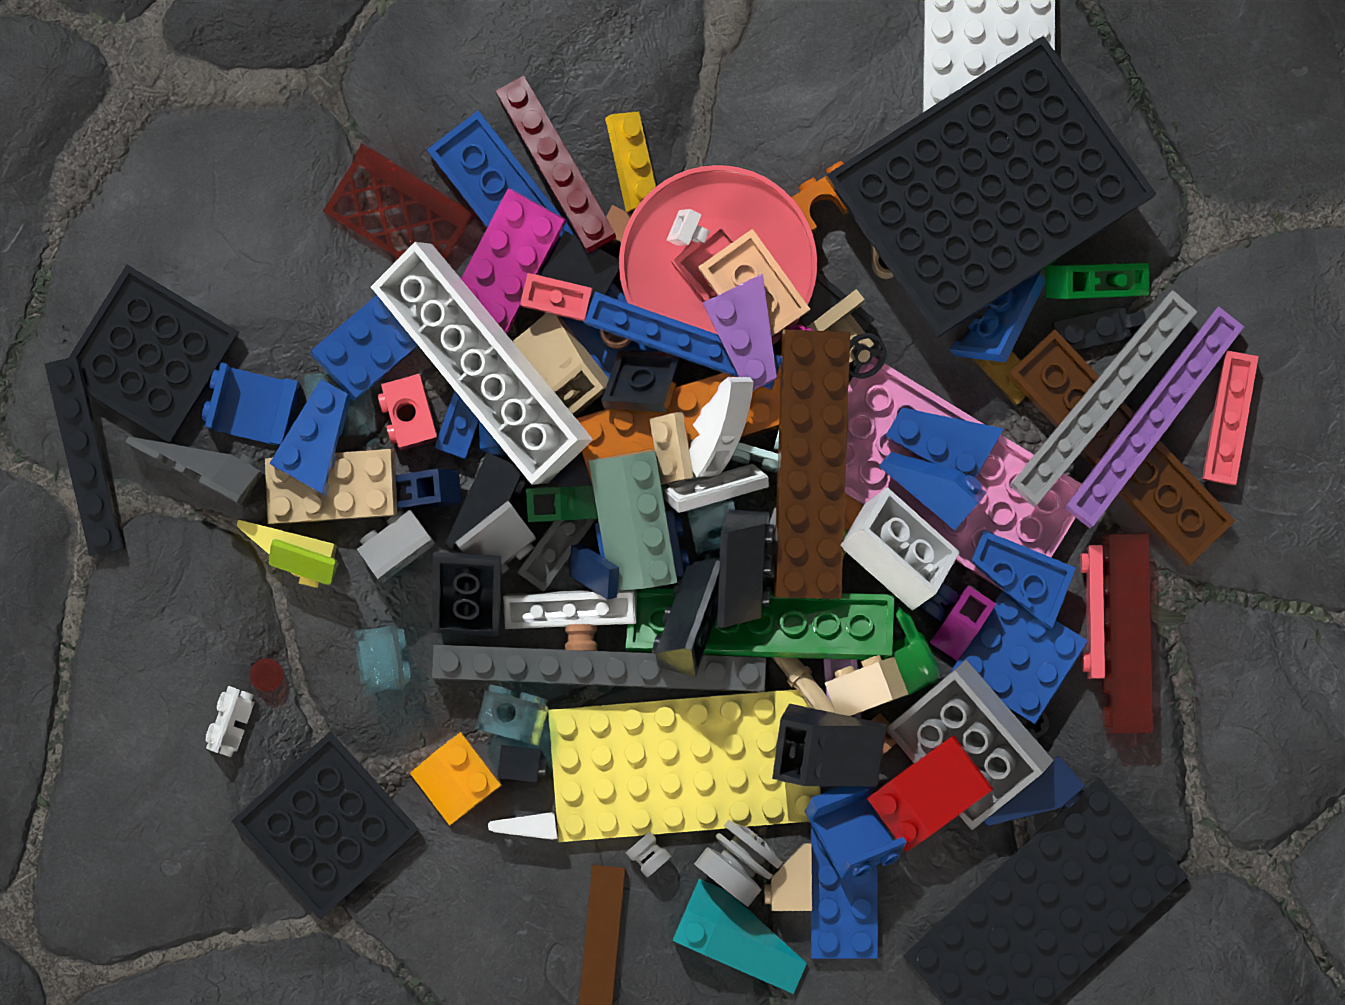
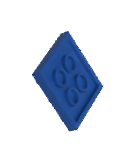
[951,590,1088,725]

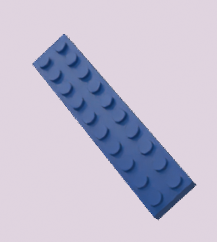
[427,111,663,378]

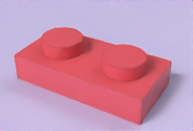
[520,273,592,322]

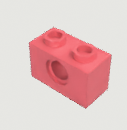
[378,374,438,451]

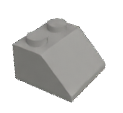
[357,510,435,583]

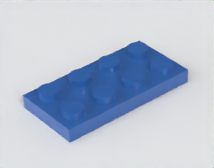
[810,825,878,959]

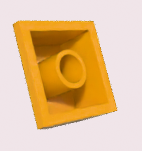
[410,732,502,826]

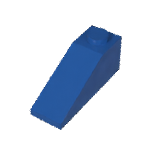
[879,452,987,530]

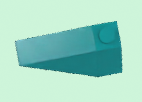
[672,878,807,994]

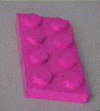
[461,189,567,334]

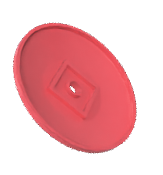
[619,165,817,346]

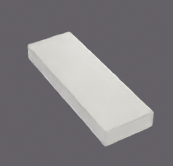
[664,464,769,513]

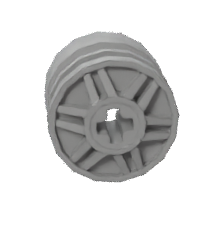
[694,820,783,907]

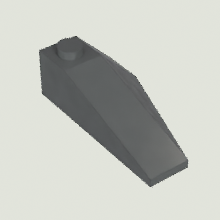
[125,437,264,508]

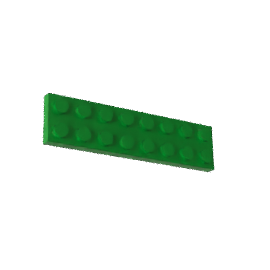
[626,588,895,660]

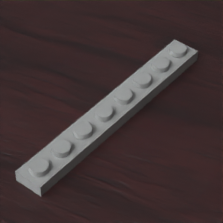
[1009,290,1197,507]

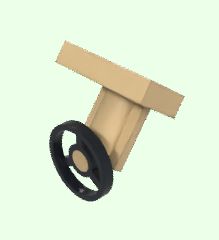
[807,289,887,379]

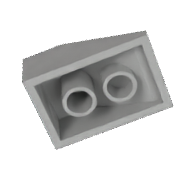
[455,501,536,575]

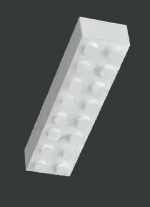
[371,242,593,484]

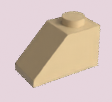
[764,843,812,911]

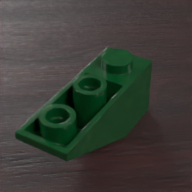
[526,485,598,522]

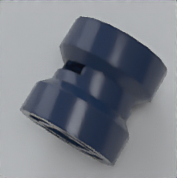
[917,583,960,624]

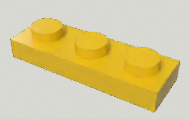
[605,111,656,212]

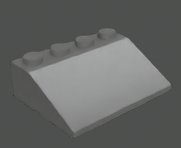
[886,660,1054,830]

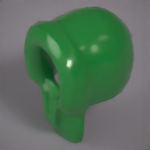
[892,607,941,697]

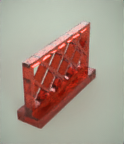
[323,144,476,260]

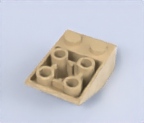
[513,313,609,417]

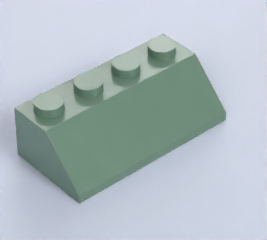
[588,449,677,591]

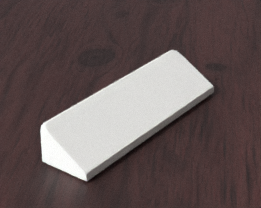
[503,589,637,629]

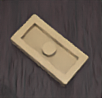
[650,412,694,484]

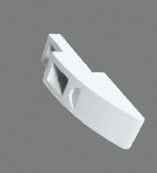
[668,377,753,487]

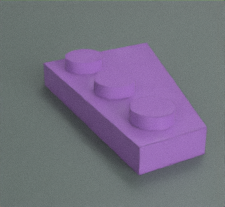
[703,274,777,391]

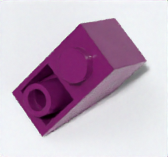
[930,586,996,661]

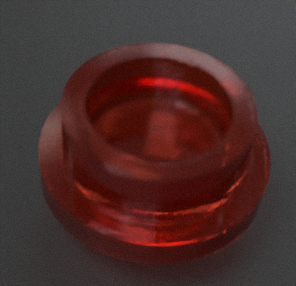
[250,658,283,692]

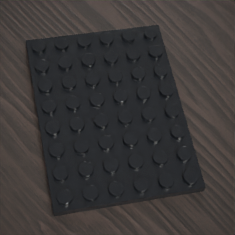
[826,35,1156,339]

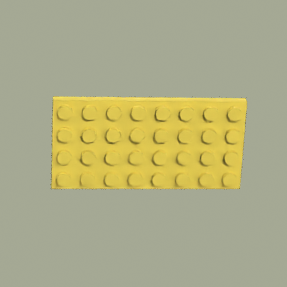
[548,689,821,842]

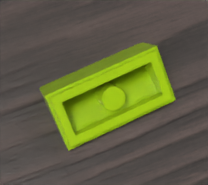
[269,539,339,585]

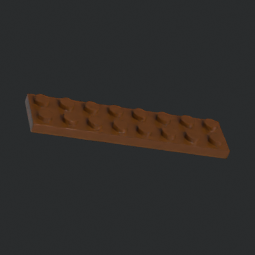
[773,329,850,599]
[1007,330,1235,566]

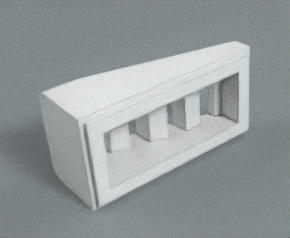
[488,812,558,840]

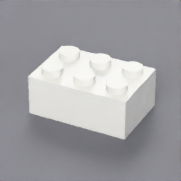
[841,487,959,611]

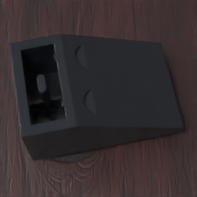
[772,703,887,786]

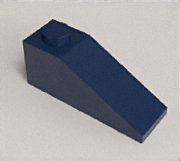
[396,469,462,511]
[982,756,1085,826]

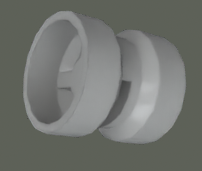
[626,831,672,878]

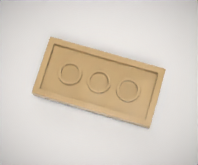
[265,449,398,525]

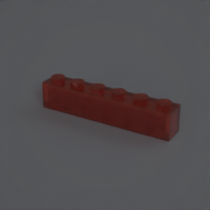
[1100,534,1153,734]

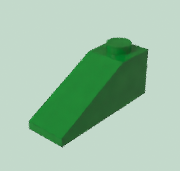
[1045,263,1149,299]

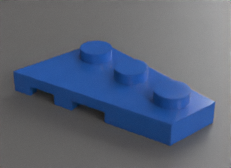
[949,273,1046,362]
[270,379,351,496]
[885,407,1004,478]
[970,530,1076,630]

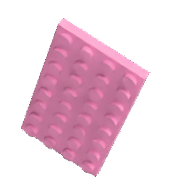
[845,357,1082,591]

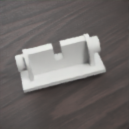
[206,686,255,757]

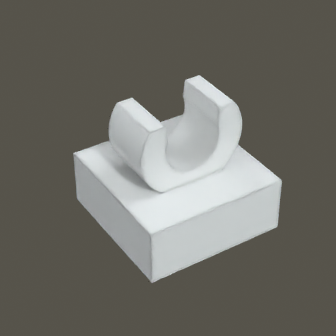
[667,209,710,246]

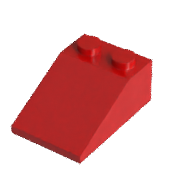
[867,735,993,852]

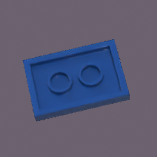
[310,295,419,402]

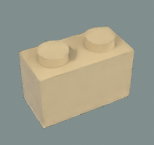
[825,655,908,716]

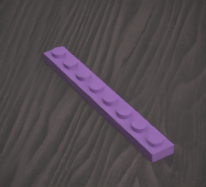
[1064,307,1244,528]

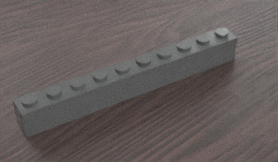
[432,645,766,692]

